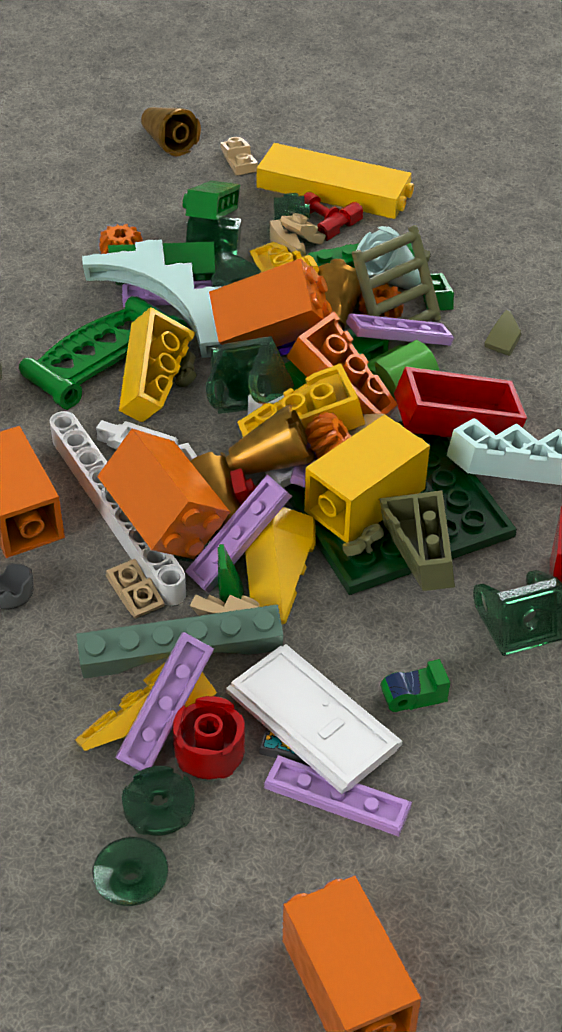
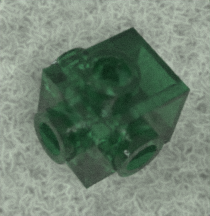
[273,193,310,231]

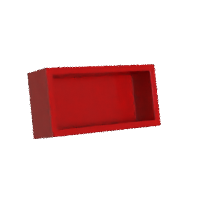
[394,367,527,437]

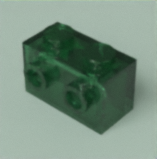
[186,217,242,259]

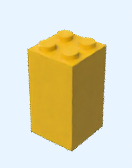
[304,414,430,543]

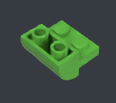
[368,340,439,398]

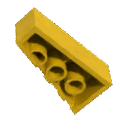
[119,307,195,422]

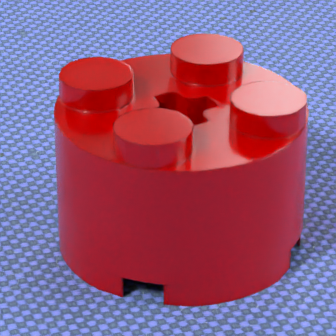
[173,696,245,779]

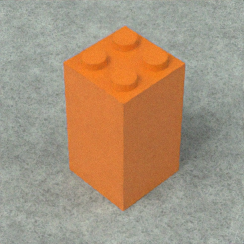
[209,258,333,358]
[0,426,65,558]
[97,429,230,559]
[283,876,421,1032]

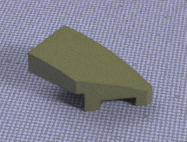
[484,310,521,356]

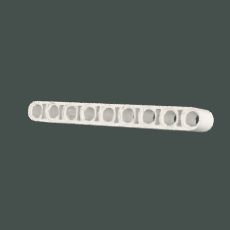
[49,411,186,606]

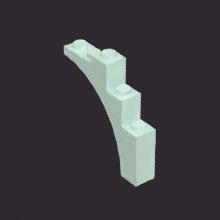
[82,239,229,358]

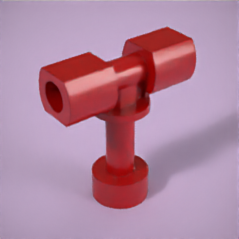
[300,192,363,241]

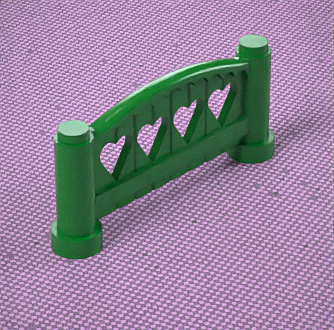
[19,296,187,410]

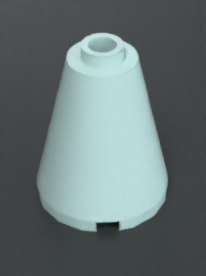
[356,226,421,290]

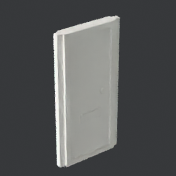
[226,644,402,794]

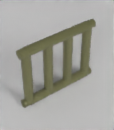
[352,225,441,322]

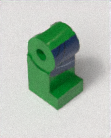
[380,659,450,712]

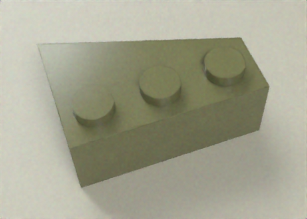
[379,490,455,591]

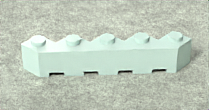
[446,418,562,485]

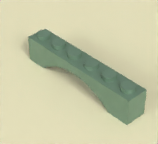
[77,604,283,679]

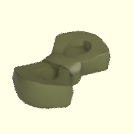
[175,351,197,387]
[342,523,384,556]

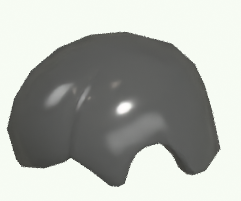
[0,563,33,610]

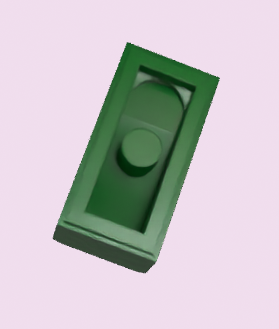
[420,273,454,310]
[217,544,245,603]

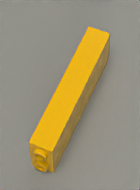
[257,143,414,219]

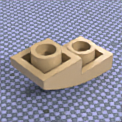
[221,137,258,176]
[280,213,326,244]
[270,219,306,257]
[106,559,165,619]
[190,595,260,616]

